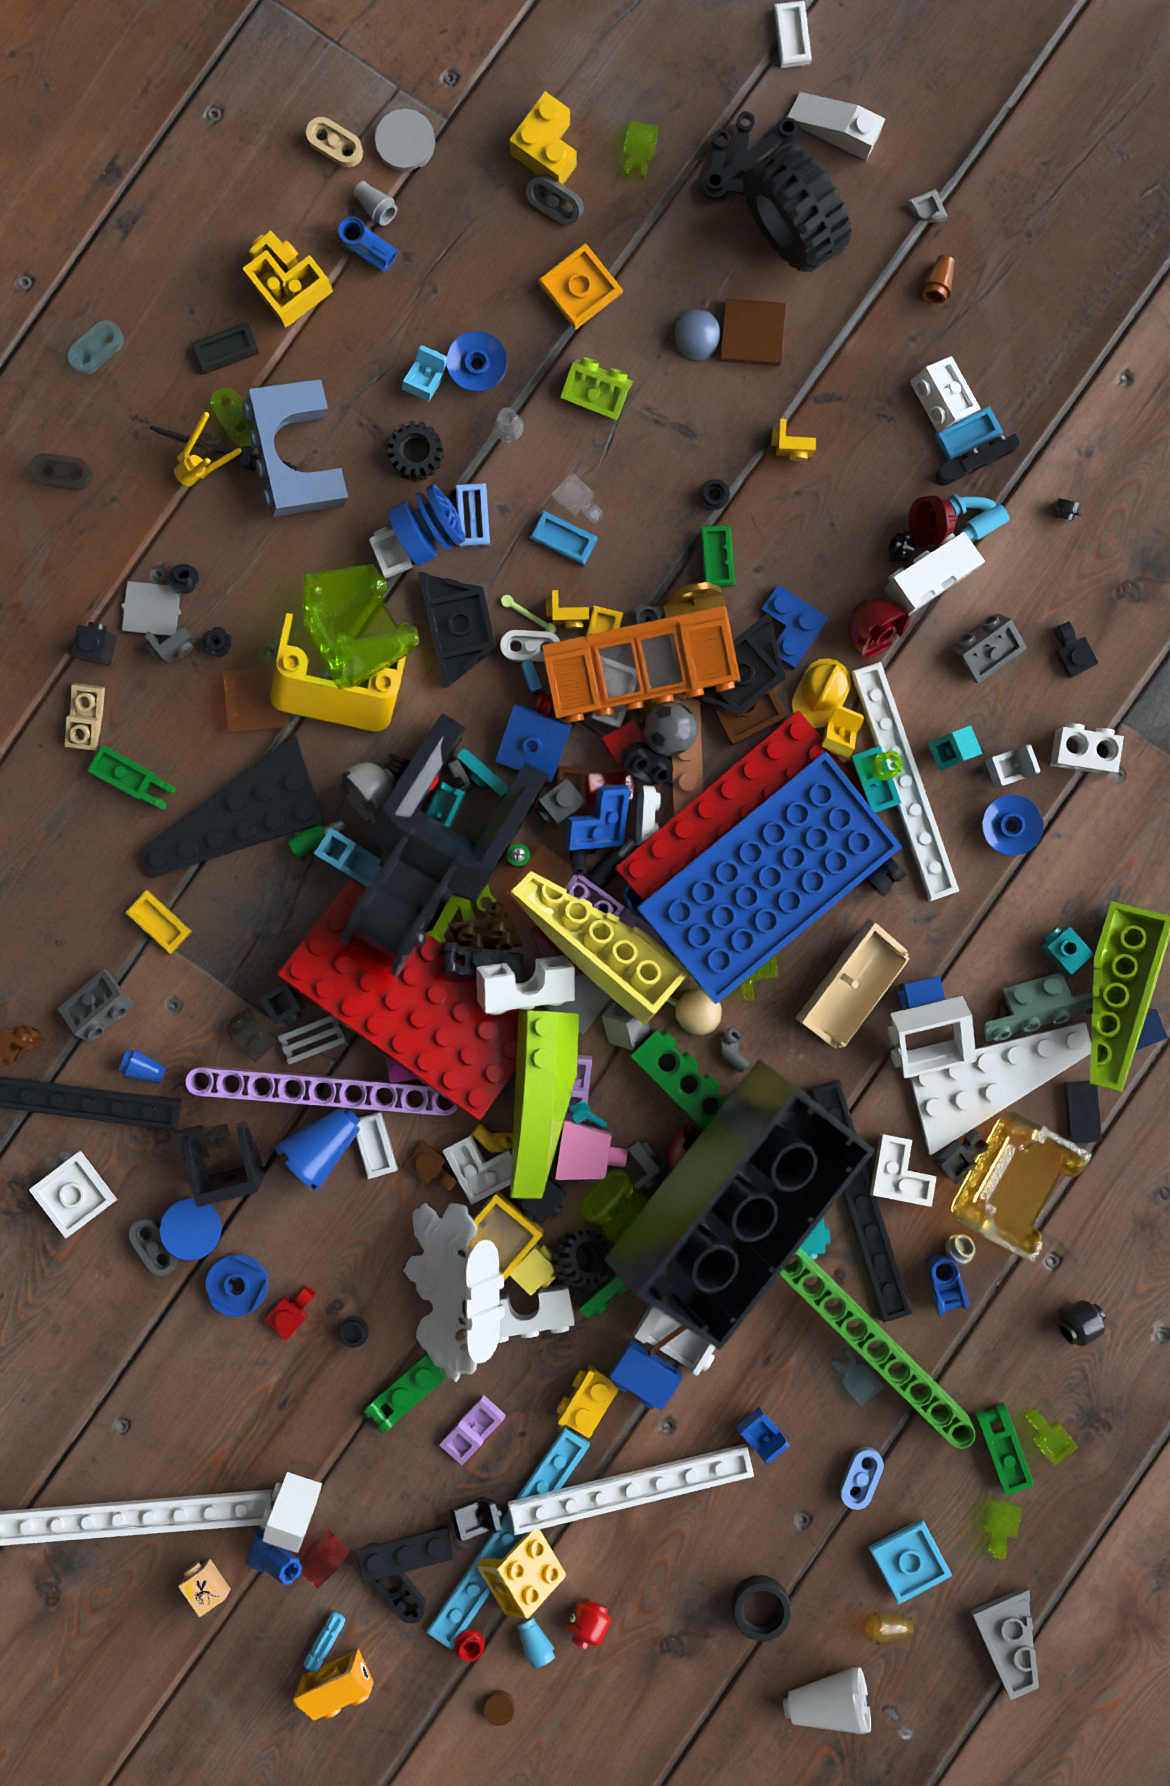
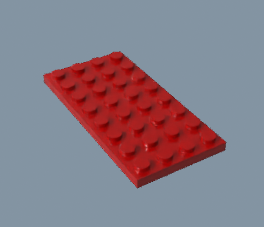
[614,710,868,902]
[276,878,533,1122]

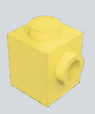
[510,1244,557,1296]

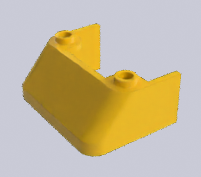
[270,613,409,732]

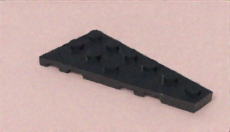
[140,735,325,878]

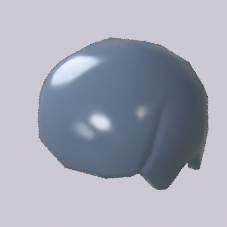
[675,309,720,361]

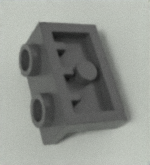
[950,614,1027,684]
[57,969,135,1043]

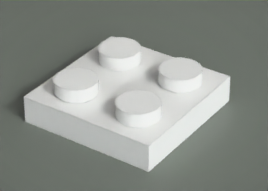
[29,1151,118,1239]

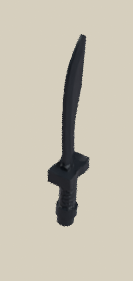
[150,426,297,472]

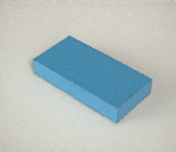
[934,406,1003,461]
[530,510,598,566]

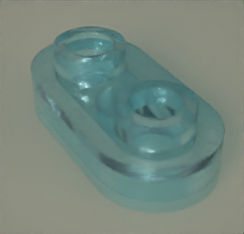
[68,320,124,374]

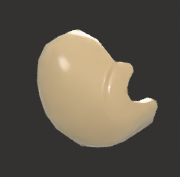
[675,988,722,1036]

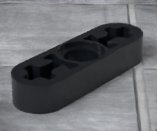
[358,1543,426,1624]

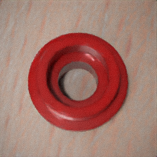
[454,1629,485,1662]

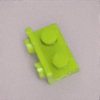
[560,357,633,420]

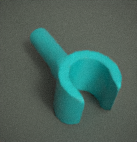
[569,1100,607,1129]

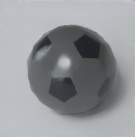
[642,702,697,757]

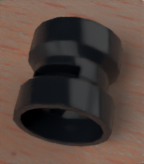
[865,857,906,897]

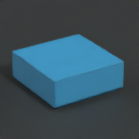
[520,659,543,695]

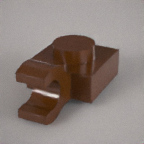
[404,1141,458,1191]

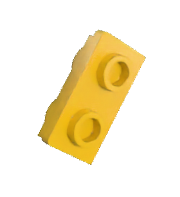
[556,1364,619,1438]

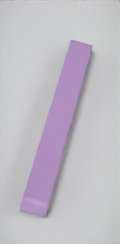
[185,1066,458,1116]

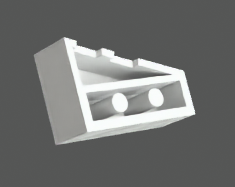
[884,532,985,615]

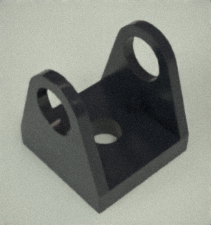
[183,1121,265,1208]

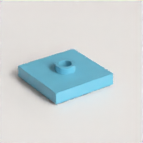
[868,1518,952,1605]

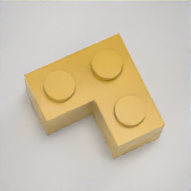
[509,91,577,184]
[242,250,333,328]

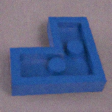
[760,584,828,669]
[564,784,630,850]

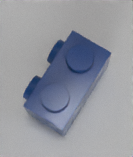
[610,1338,682,1411]

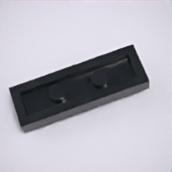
[356,1526,454,1583]

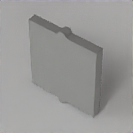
[122,581,181,636]
[543,974,611,1035]

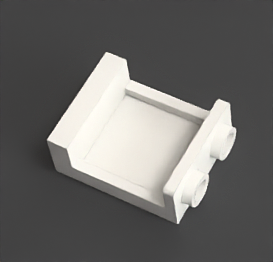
[634,1304,716,1376]

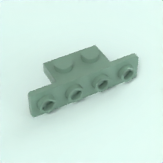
[984,972,1093,1041]

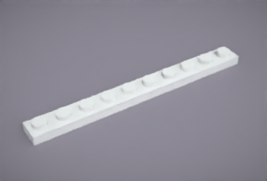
[0,1489,274,1546]

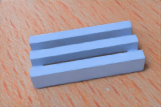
[456,483,490,547]

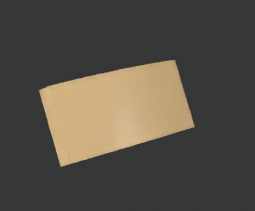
[65,683,105,750]

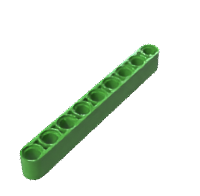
[780,1248,976,1449]

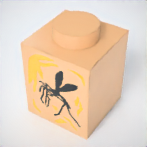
[179,1559,231,1618]

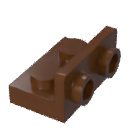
[0,1024,46,1068]

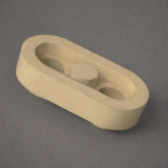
[306,117,363,167]

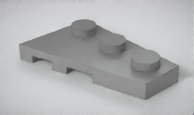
[971,1586,1039,1700]

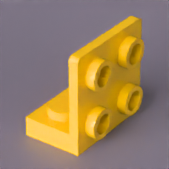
[476,1529,566,1619]

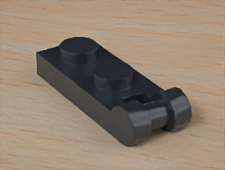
[440,942,524,983]

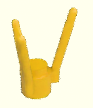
[174,412,242,486]

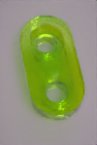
[211,387,253,446]
[580,1169,634,1225]

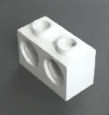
[1050,723,1124,775]

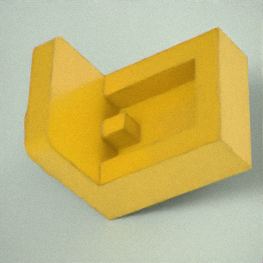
[249,230,298,272]
[771,419,816,462]
[546,590,589,630]
[821,705,864,758]

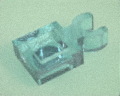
[831,1348,884,1406]

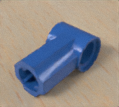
[338,217,398,274]
[245,1530,302,1585]

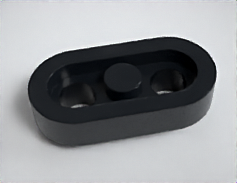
[620,742,674,785]

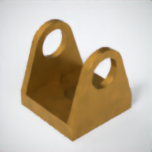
[661,582,725,661]

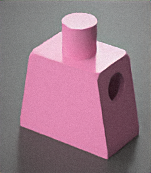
[555,1119,628,1180]

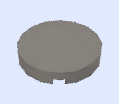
[375,108,436,172]

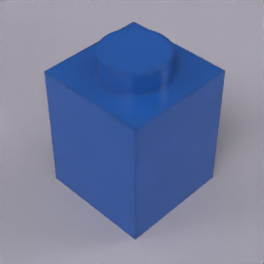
[897,976,945,1010]

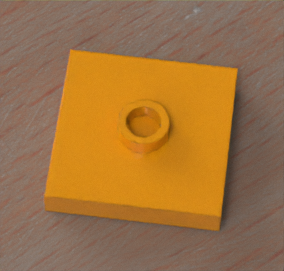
[538,243,623,330]

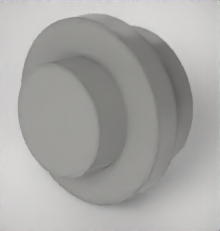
[945,1234,975,1265]

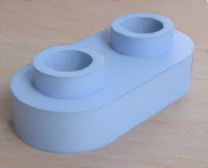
[840,1447,884,1510]

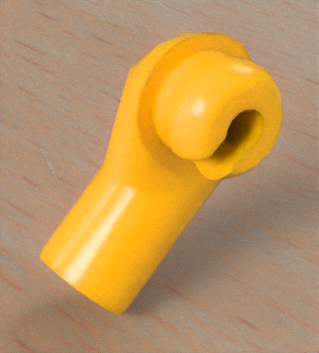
[471,1123,513,1153]

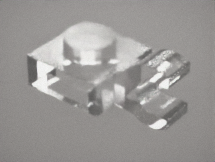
[552,472,604,525]

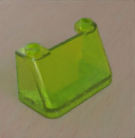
[303,564,419,690]

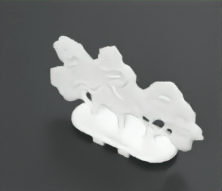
[403,1203,504,1382]

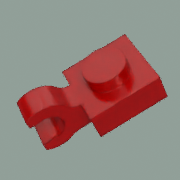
[264,1286,316,1340]

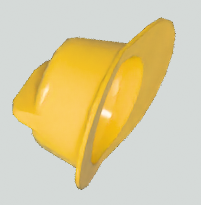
[792,658,851,728]

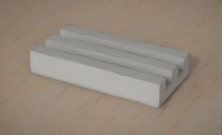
[278,1016,347,1065]

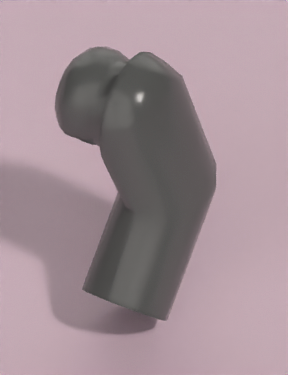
[719,1028,751,1073]

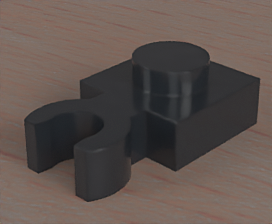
[934,1129,990,1185]

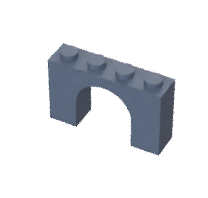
[243,379,348,517]

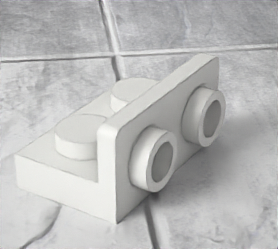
[910,356,981,432]

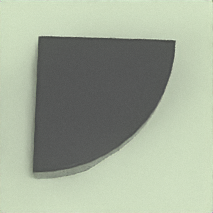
[448,759,474,793]

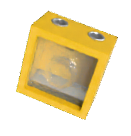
[469,1191,544,1281]

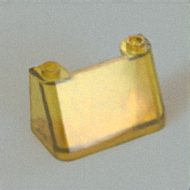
[951,1111,1092,1263]

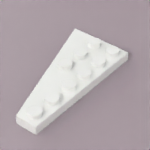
[910,1022,1091,1155]

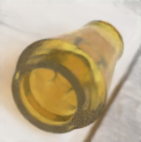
[866,1612,914,1645]

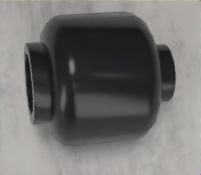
[1058,1300,1106,1347]

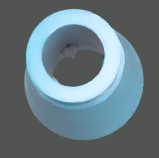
[517,1617,555,1669]

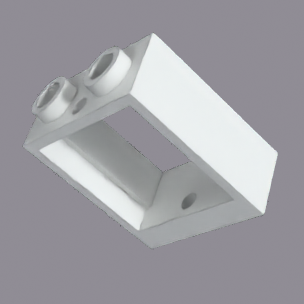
[887,996,976,1079]

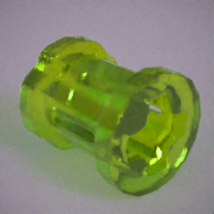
[871,750,903,781]

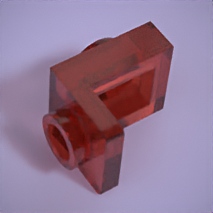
[584,770,634,806]

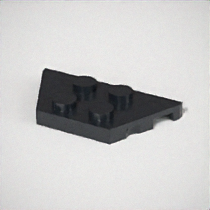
[418,572,497,688]
[681,613,786,717]

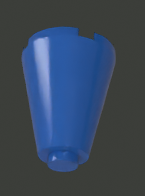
[274,1107,361,1192]

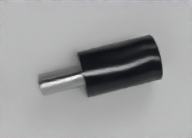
[586,839,637,890]

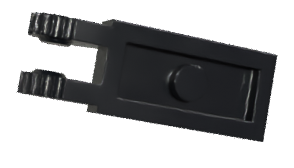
[935,433,1021,485]

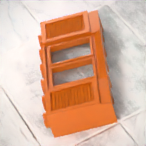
[542,606,741,723]

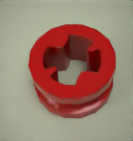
[534,690,554,716]

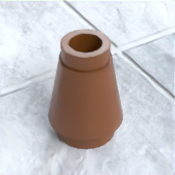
[921,255,955,304]

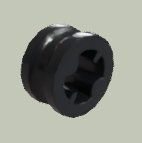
[384,753,410,775]

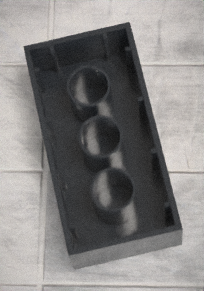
[604,1059,875,1350]

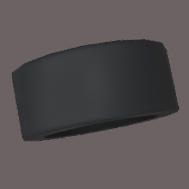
[732,1575,792,1641]

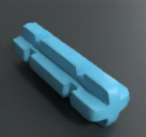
[303,1611,345,1672]

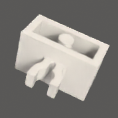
[260,1472,322,1553]

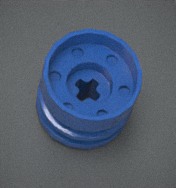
[388,484,466,566]

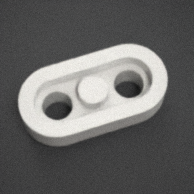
[500,630,560,664]
[635,785,660,846]

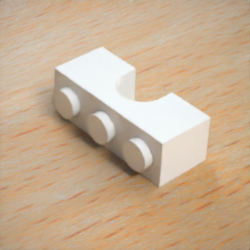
[476,955,574,1014]
[498,1284,575,1343]

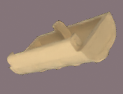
[795,919,909,1049]

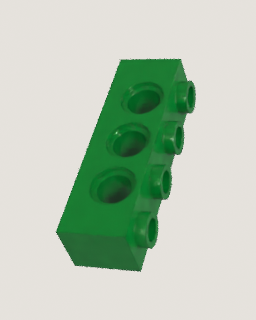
[630,1029,730,1130]

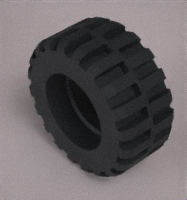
[743,144,852,272]

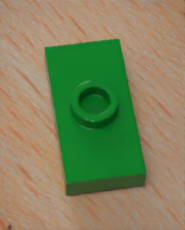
[700,524,735,588]

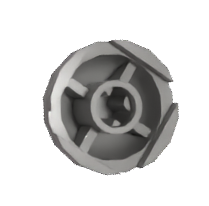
[338,762,396,825]

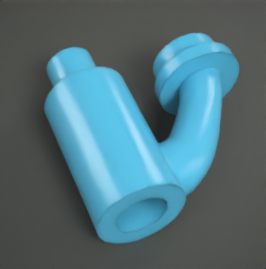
[947,493,1009,540]

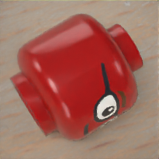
[566,1598,611,1650]

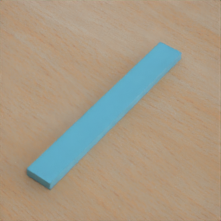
[426,1426,590,1650]

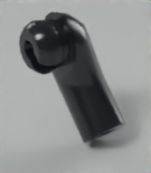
[569,848,597,875]

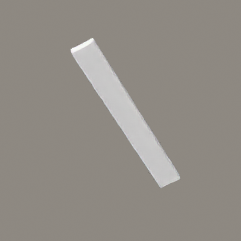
[851,662,959,901]
[508,1444,754,1535]

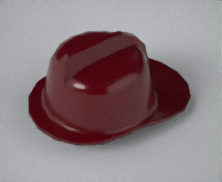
[908,495,958,546]

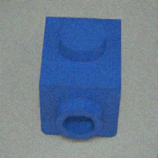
[736,1407,789,1464]

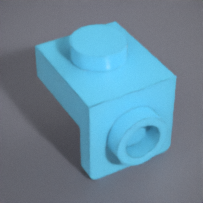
[402,345,447,402]

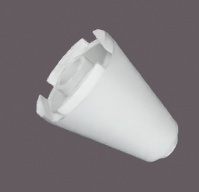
[783,1667,871,1734]

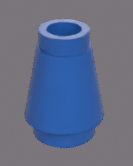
[118,1049,167,1084]

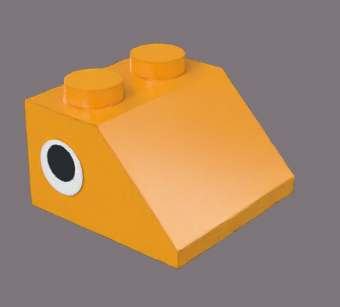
[293,1649,374,1721]

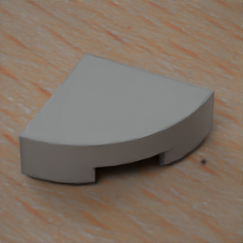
[906,189,947,223]

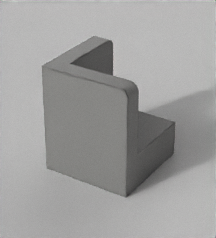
[602,1001,650,1051]

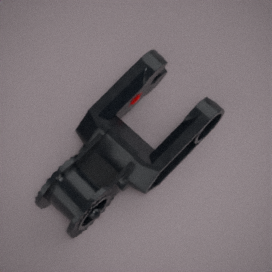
[338,713,550,977]

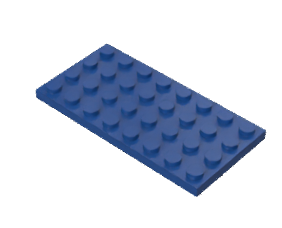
[636,751,902,1004]

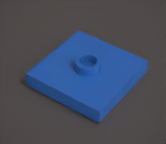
[495,704,572,783]

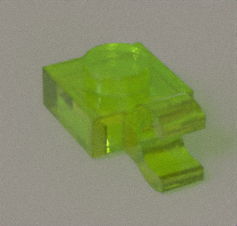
[1025,1407,1079,1466]
[984,1498,1023,1560]

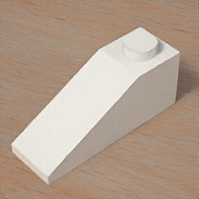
[788,92,885,161]

